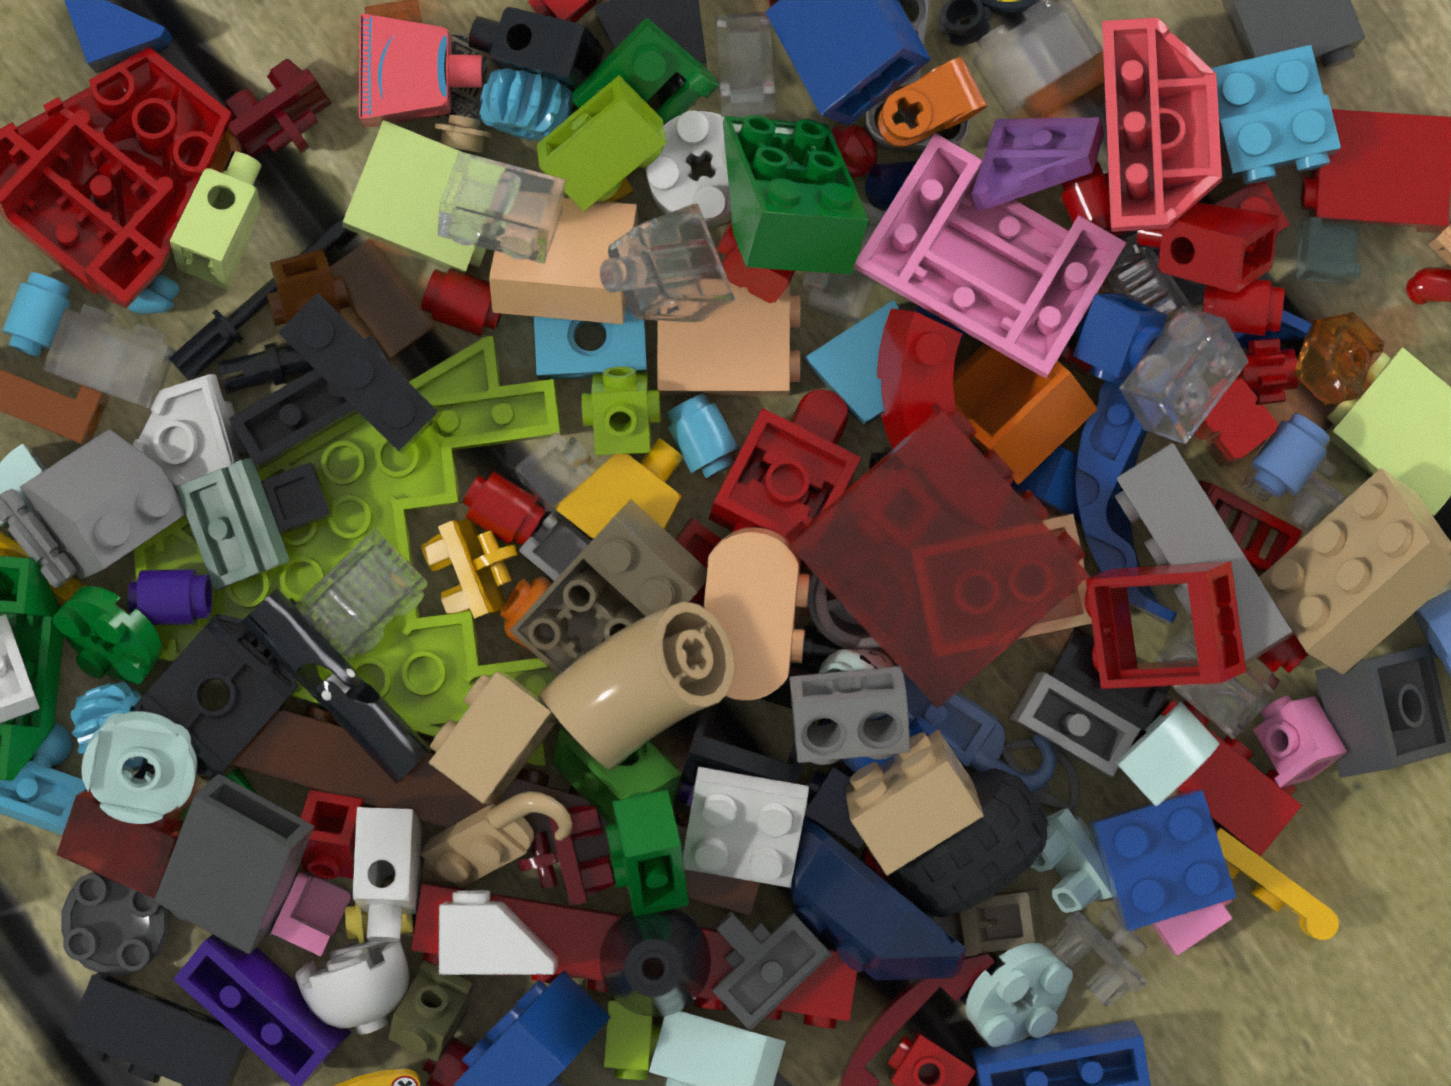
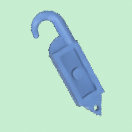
[893,658,1056,792]

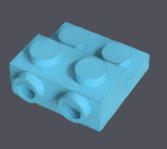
[1211,45,1341,185]

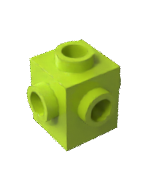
[582,366,661,455]

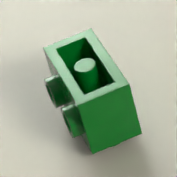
[605,790,689,917]

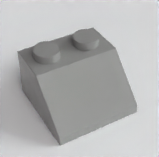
[20,429,186,580]

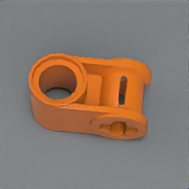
[877,57,988,148]

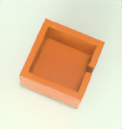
[953,343,1098,485]

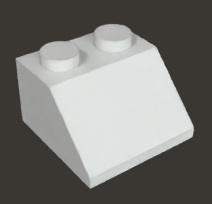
[439,890,558,974]

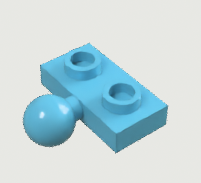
[0,723,91,838]

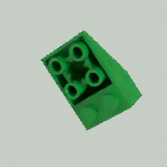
[723,115,869,275]

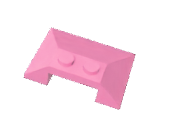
[854,133,1127,378]

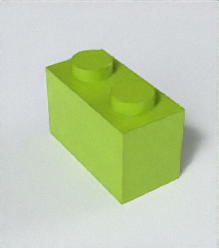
[537,75,667,211]

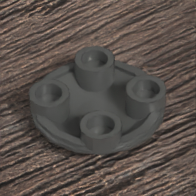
[61,867,169,976]

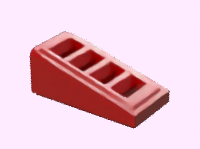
[1198,480,1303,573]

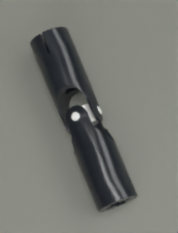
[241,588,432,783]

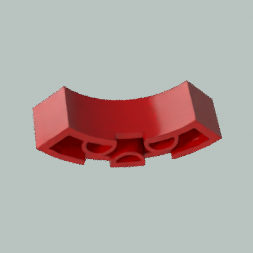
[877,308,1013,531]

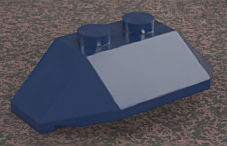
[790,815,967,980]

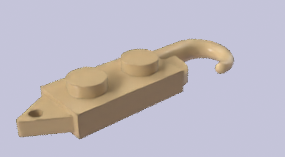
[420,791,572,888]

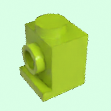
[604,997,662,1080]

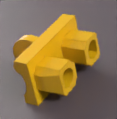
[421,519,519,619]

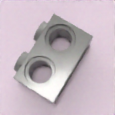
[790,666,910,765]

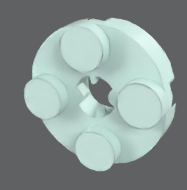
[82,711,197,824]
[966,943,1073,1047]

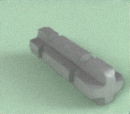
[0,488,77,588]

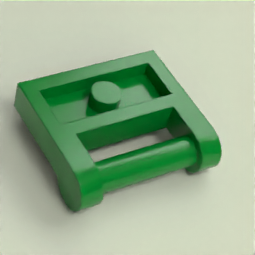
[571,17,719,125]

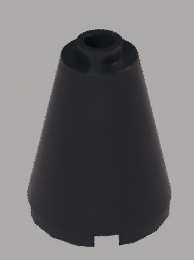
[600,909,711,1017]

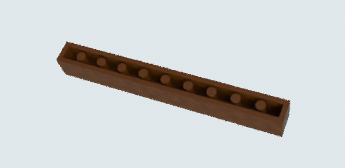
[231,703,760,916]

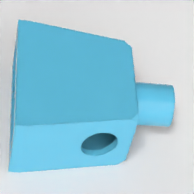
[805,300,899,426]

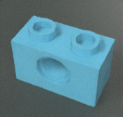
[534,303,647,380]

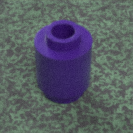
[128,569,212,625]

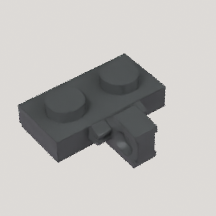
[711,911,832,1031]

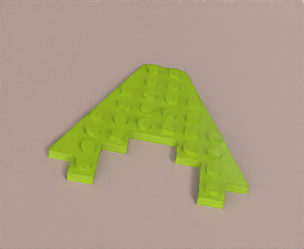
[133,336,562,767]

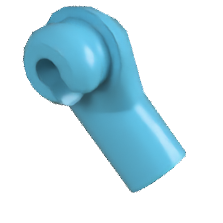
[127,273,180,315]

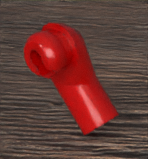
[1406,267,1451,305]

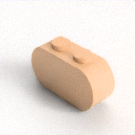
[704,528,810,700]

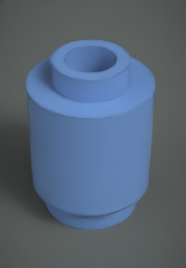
[1251,413,1331,498]

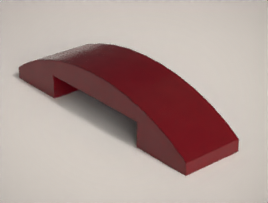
[838,953,995,1086]

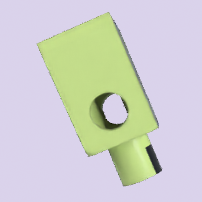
[170,151,262,290]

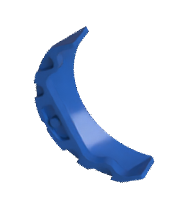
[1075,309,1312,625]

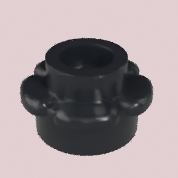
[939,0,992,46]

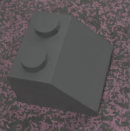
[1315,645,1451,778]

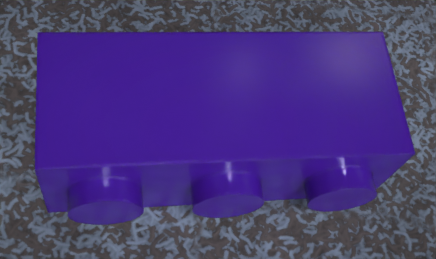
[173,935,352,1086]

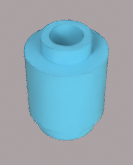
[2,272,72,357]
[666,393,740,479]

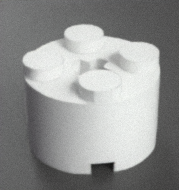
[646,110,732,229]

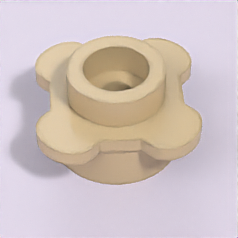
[435,115,492,153]

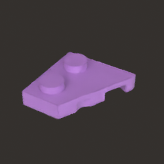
[971,117,1104,210]

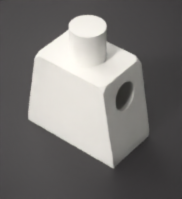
[353,807,426,942]

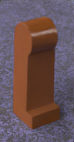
[0,369,110,445]

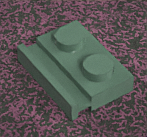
[177,458,290,590]

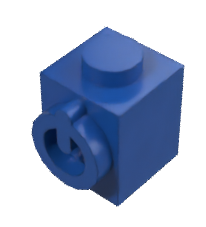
[1073,294,1168,383]

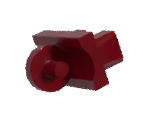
[225,59,332,158]
[518,803,615,906]

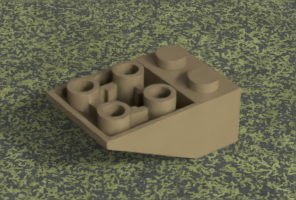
[509,499,707,675]

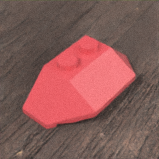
[1102,17,1222,232]

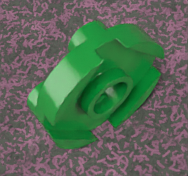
[53,586,163,684]

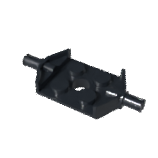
[133,598,309,779]

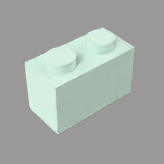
[649,1011,786,1086]

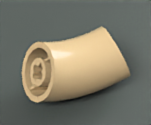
[540,602,734,771]

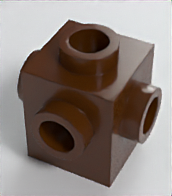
[267,249,350,326]

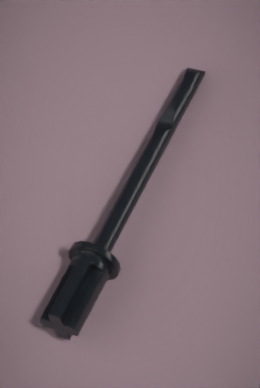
[168,215,351,381]

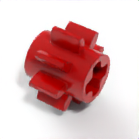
[1236,338,1299,405]

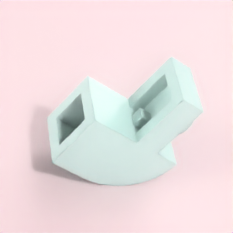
[1115,702,1219,807]

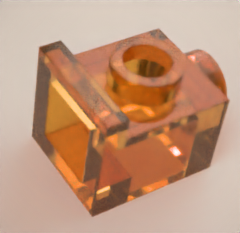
[1294,312,1385,405]

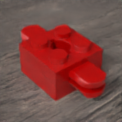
[708,389,861,568]

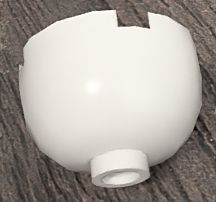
[295,939,410,1035]

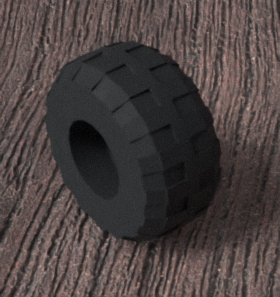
[887,768,1048,918]

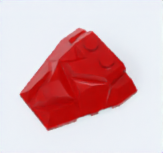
[0,47,233,309]

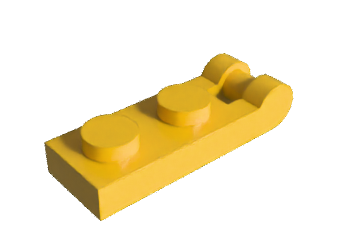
[1215,827,1339,940]

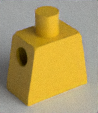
[556,438,683,539]

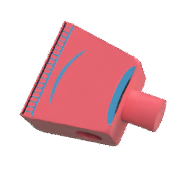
[359,14,484,127]

